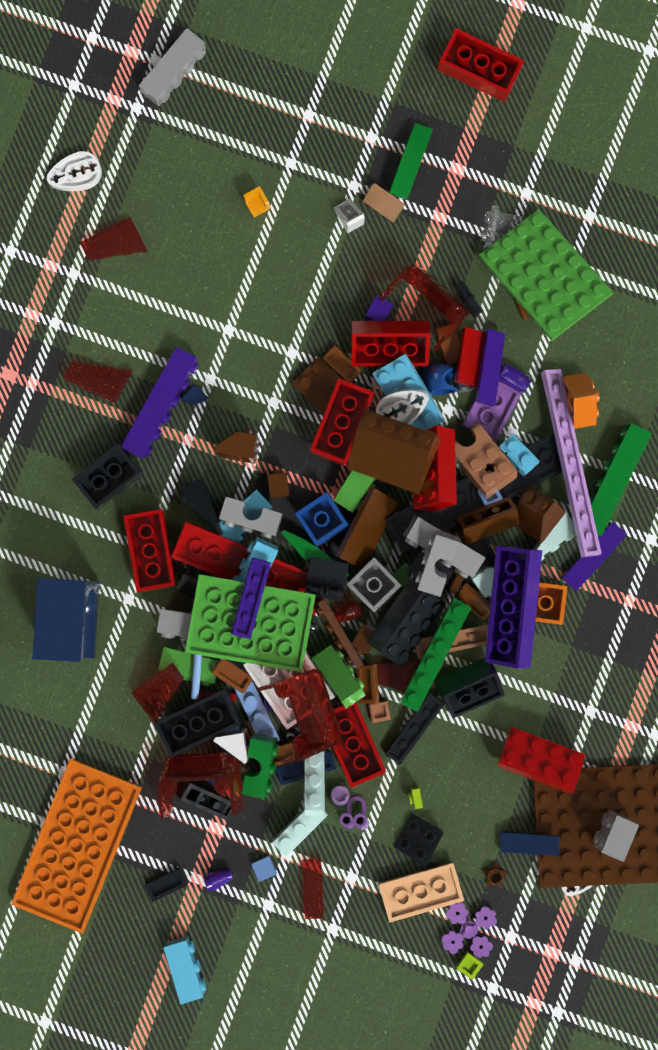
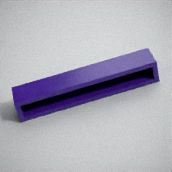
[121,347,199,460]

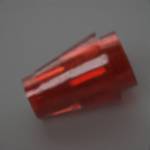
[333,600,363,623]

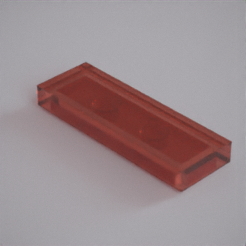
[302,858,324,919]

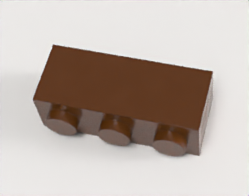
[456,497,520,545]

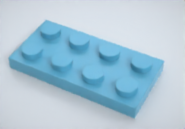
[372,354,445,430]

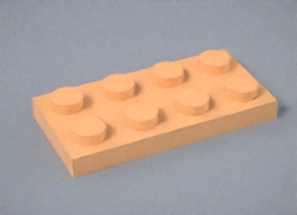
[378,861,464,923]

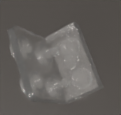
[481,205,526,249]

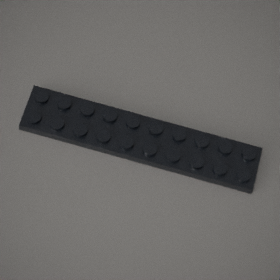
[385,433,562,553]

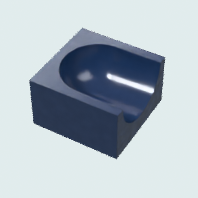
[32,578,100,662]

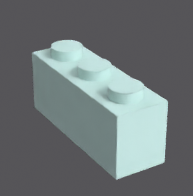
[305,752,325,816]
[272,807,328,857]

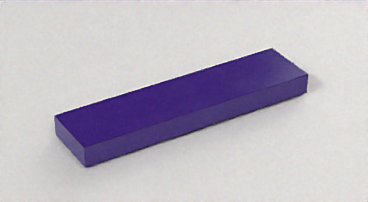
[475,328,505,407]
[561,522,627,591]
[231,557,271,639]

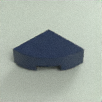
[182,385,209,404]

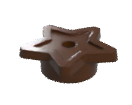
[483,862,508,887]

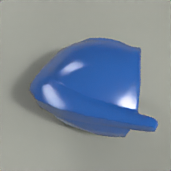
[421,362,458,396]

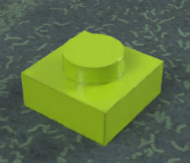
[408,786,423,809]
[456,951,484,980]

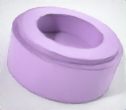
[330,785,350,805]

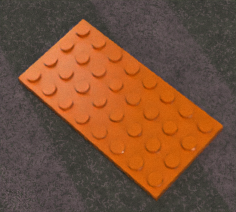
[11,758,142,934]

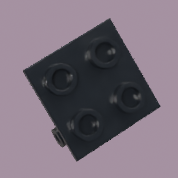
[305,557,349,601]
[394,813,444,867]

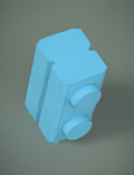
[499,434,540,476]

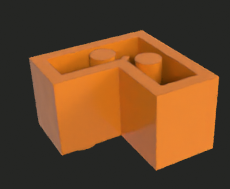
[564,372,600,429]

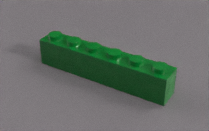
[589,423,652,537]
[399,598,472,712]

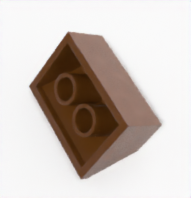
[214,429,260,464]

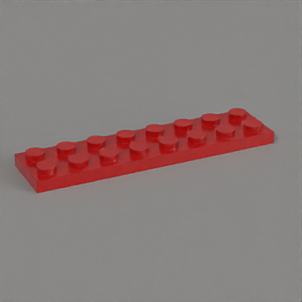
[171,521,320,616]

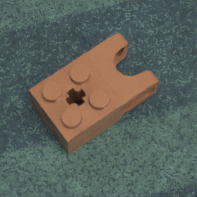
[455,423,518,500]

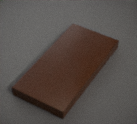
[336,487,398,570]

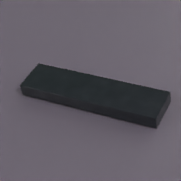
[384,691,445,765]

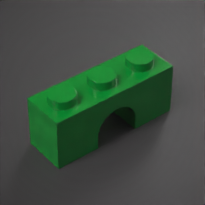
[242,733,279,799]

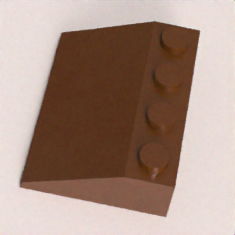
[347,409,441,495]

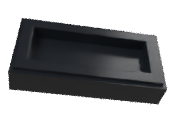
[144,867,188,902]

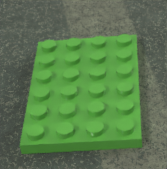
[479,209,613,341]
[185,574,316,672]

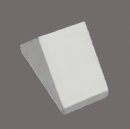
[333,199,365,233]
[213,731,249,764]

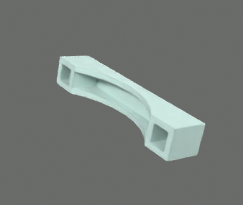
[469,511,575,598]

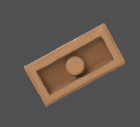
[363,183,405,223]

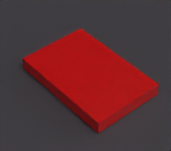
[455,327,485,388]

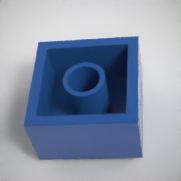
[295,492,351,547]

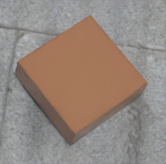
[369,700,391,723]

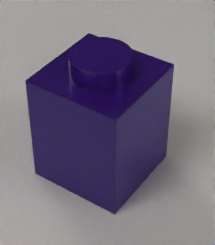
[365,296,393,321]

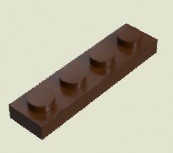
[314,598,363,668]

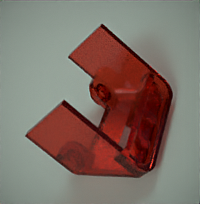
[380,266,469,351]
[258,669,341,764]
[157,751,244,818]

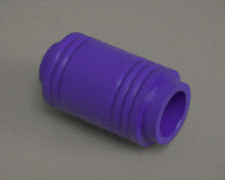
[499,363,532,393]

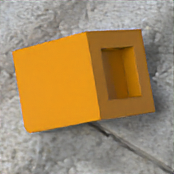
[243,186,270,218]

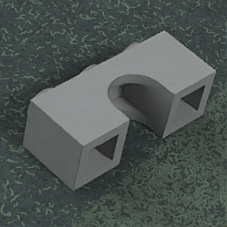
[219,497,283,539]
[415,530,459,597]

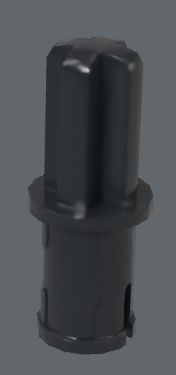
[454,281,484,318]

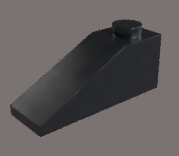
[181,478,223,535]
[174,774,237,821]

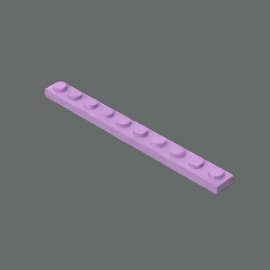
[541,369,602,557]

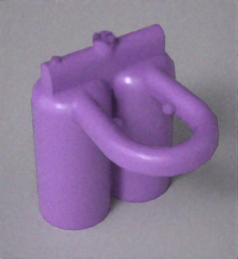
[339,796,369,830]

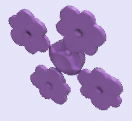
[442,902,497,958]

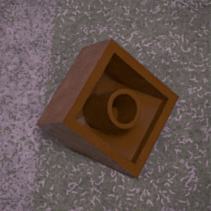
[516,487,566,543]

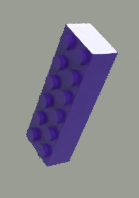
[485,546,543,669]

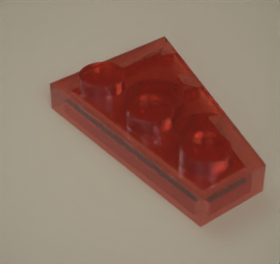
[80,217,148,261]
[63,361,132,405]
[374,661,433,694]
[131,663,184,723]

